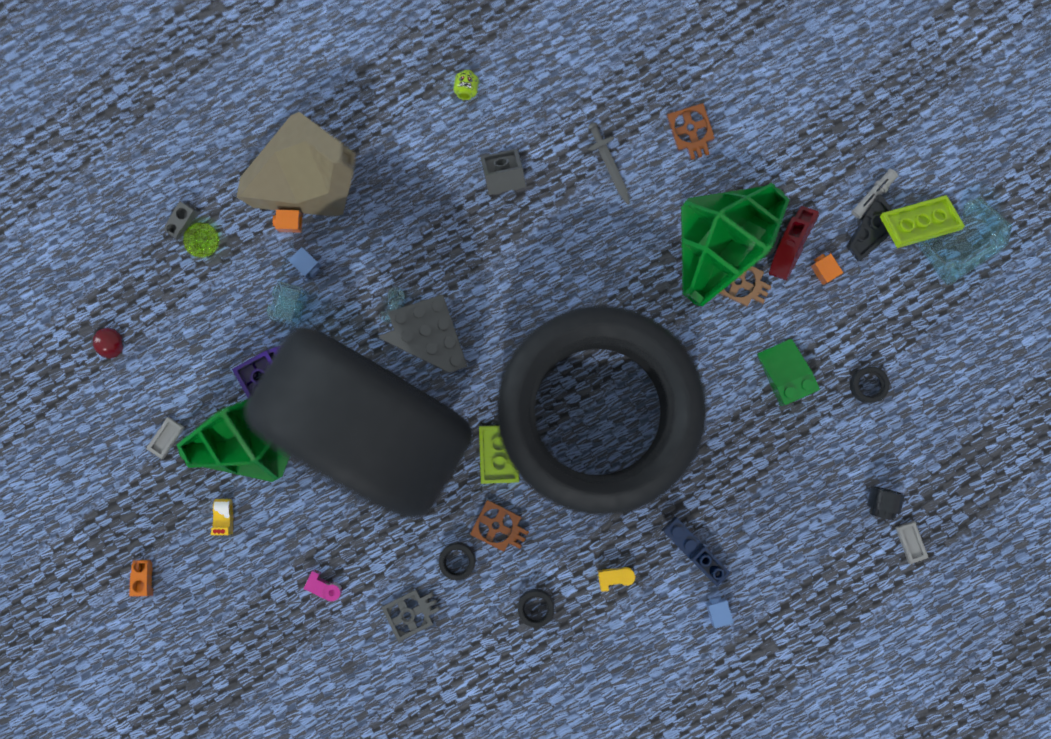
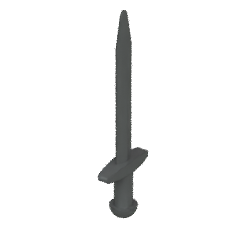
[588,122,630,205]

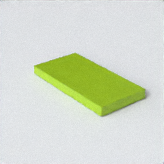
[880,195,965,248]

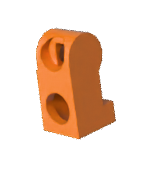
[129,560,153,596]

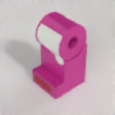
[303,569,342,601]

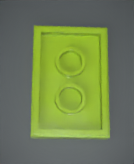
[479,425,519,484]

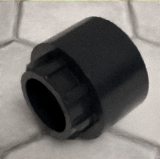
[867,486,905,520]

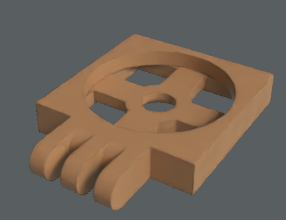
[719,266,772,307]

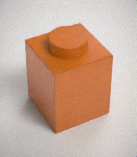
[273,210,302,233]
[811,254,843,285]

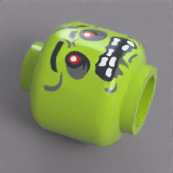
[453,70,479,100]

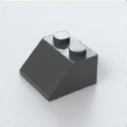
[480,149,526,195]

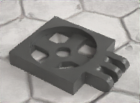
[381,589,441,642]

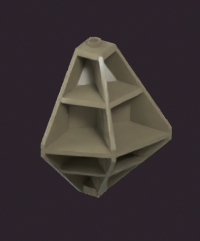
[237,112,356,216]

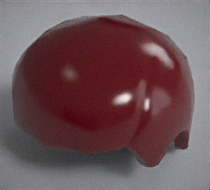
[93,327,123,359]

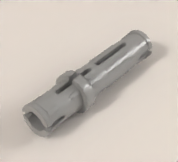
[851,169,899,219]

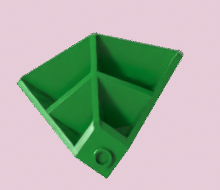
[681,183,790,307]
[177,399,289,482]

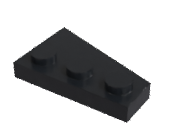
[846,194,892,261]

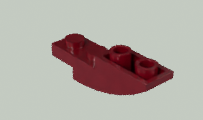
[769,206,819,281]

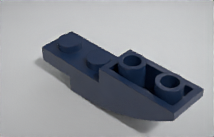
[662,517,730,586]

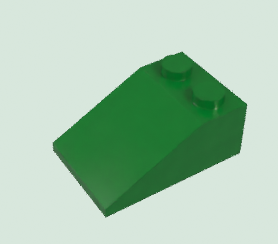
[757,338,820,406]

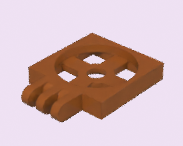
[667,103,715,160]
[470,500,529,552]

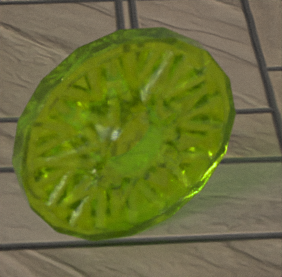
[183,222,219,258]

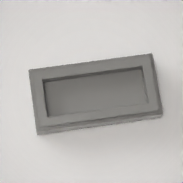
[146,417,185,459]
[895,521,929,564]

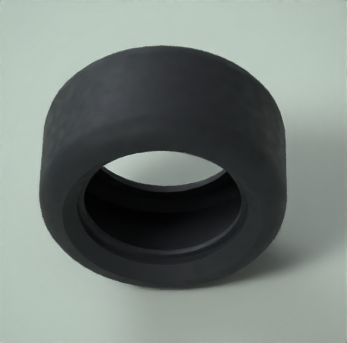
[497,305,707,515]
[245,326,473,519]

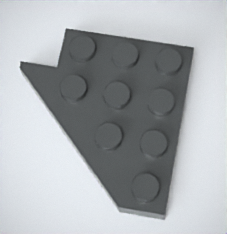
[378,294,468,373]

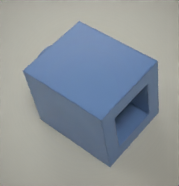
[288,247,321,279]
[706,596,734,629]

